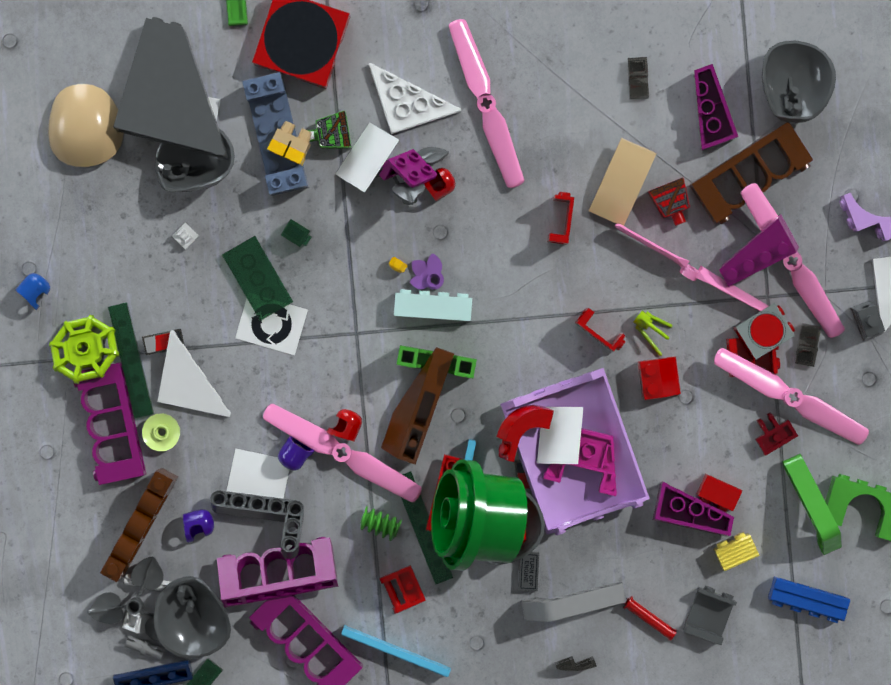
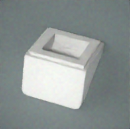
[122,611,150,633]

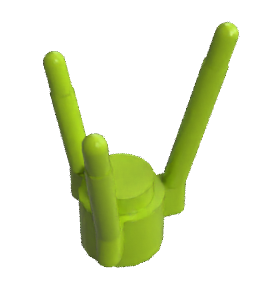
[633,310,672,356]

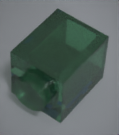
[281,219,312,248]

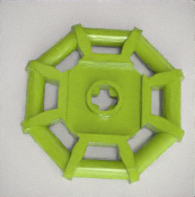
[49,315,119,384]

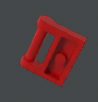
[379,565,426,614]

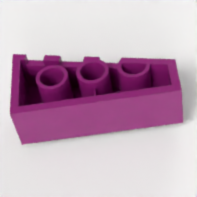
[694,64,739,150]
[719,214,799,287]
[652,482,734,537]

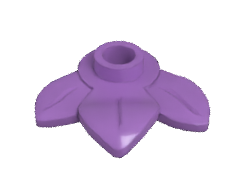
[410,254,444,290]

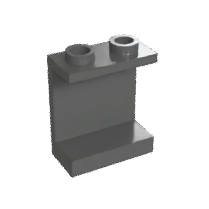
[683,586,737,645]

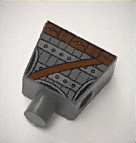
[850,301,885,341]

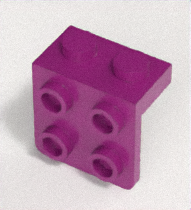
[379,149,437,188]

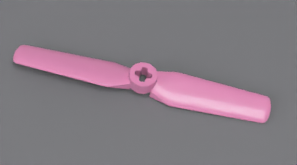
[449,19,524,188]
[741,183,845,338]
[615,224,769,311]
[714,348,869,445]
[263,404,422,502]

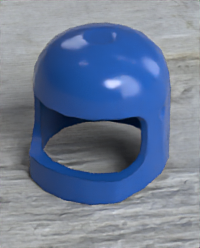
[15,273,50,310]

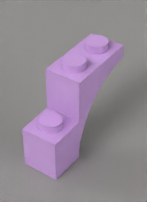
[839,193,891,241]

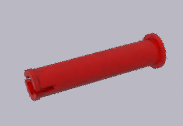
[623,596,677,640]

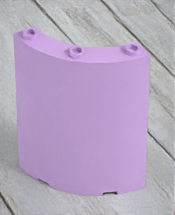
[501,368,650,536]

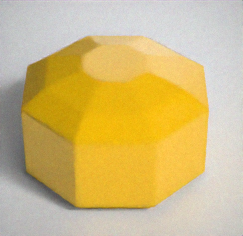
[389,257,408,273]

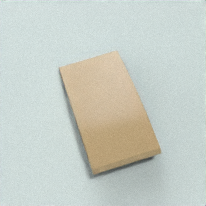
[589,138,656,226]

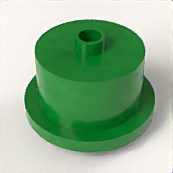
[431,459,527,571]

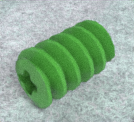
[360,506,402,541]

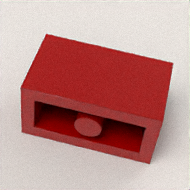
[696,473,743,513]

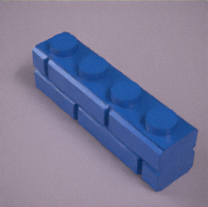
[768,576,850,623]

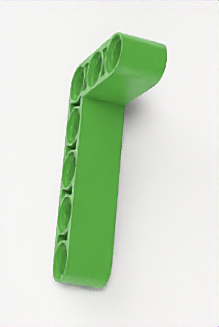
[782,454,842,555]

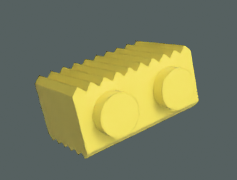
[713,532,760,571]

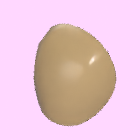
[48,84,124,167]

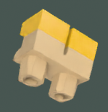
[267,121,312,166]

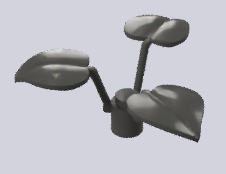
[375,147,449,205]
[88,556,164,642]

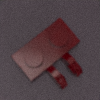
[755,412,798,456]

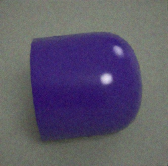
[278,436,314,471]
[183,509,214,543]

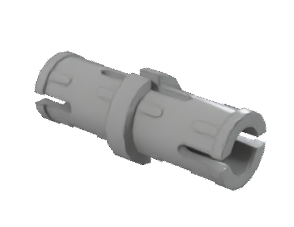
[125,635,165,660]

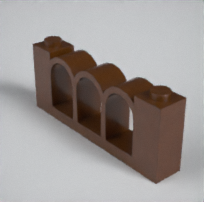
[689,122,813,224]
[100,468,178,582]

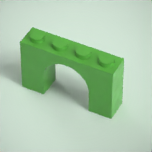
[396,345,477,379]
[825,474,891,541]

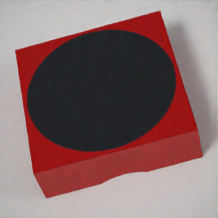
[252,0,351,89]

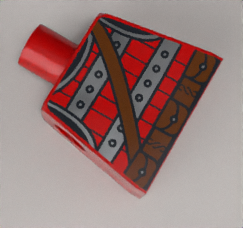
[647,177,690,226]

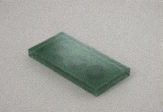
[222,236,294,321]

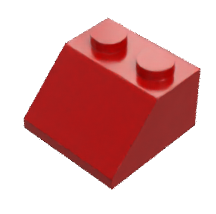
[638,356,681,400]

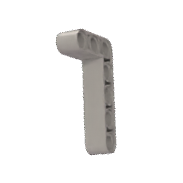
[522,582,626,622]

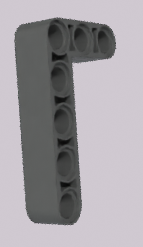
[210,490,304,559]

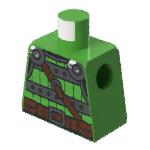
[308,111,352,149]

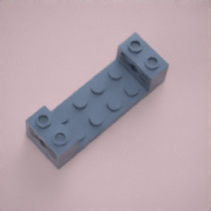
[242,72,309,196]

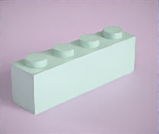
[394,289,472,321]

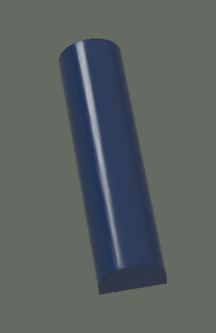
[113,659,193,685]

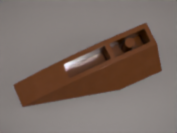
[381,347,454,465]

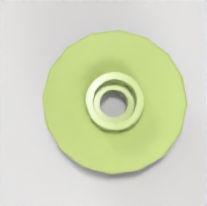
[142,413,180,451]

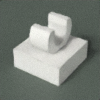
[172,222,199,250]

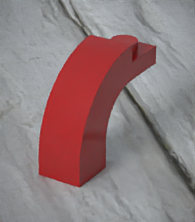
[496,405,554,462]

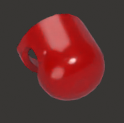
[423,168,456,201]
[327,409,362,442]

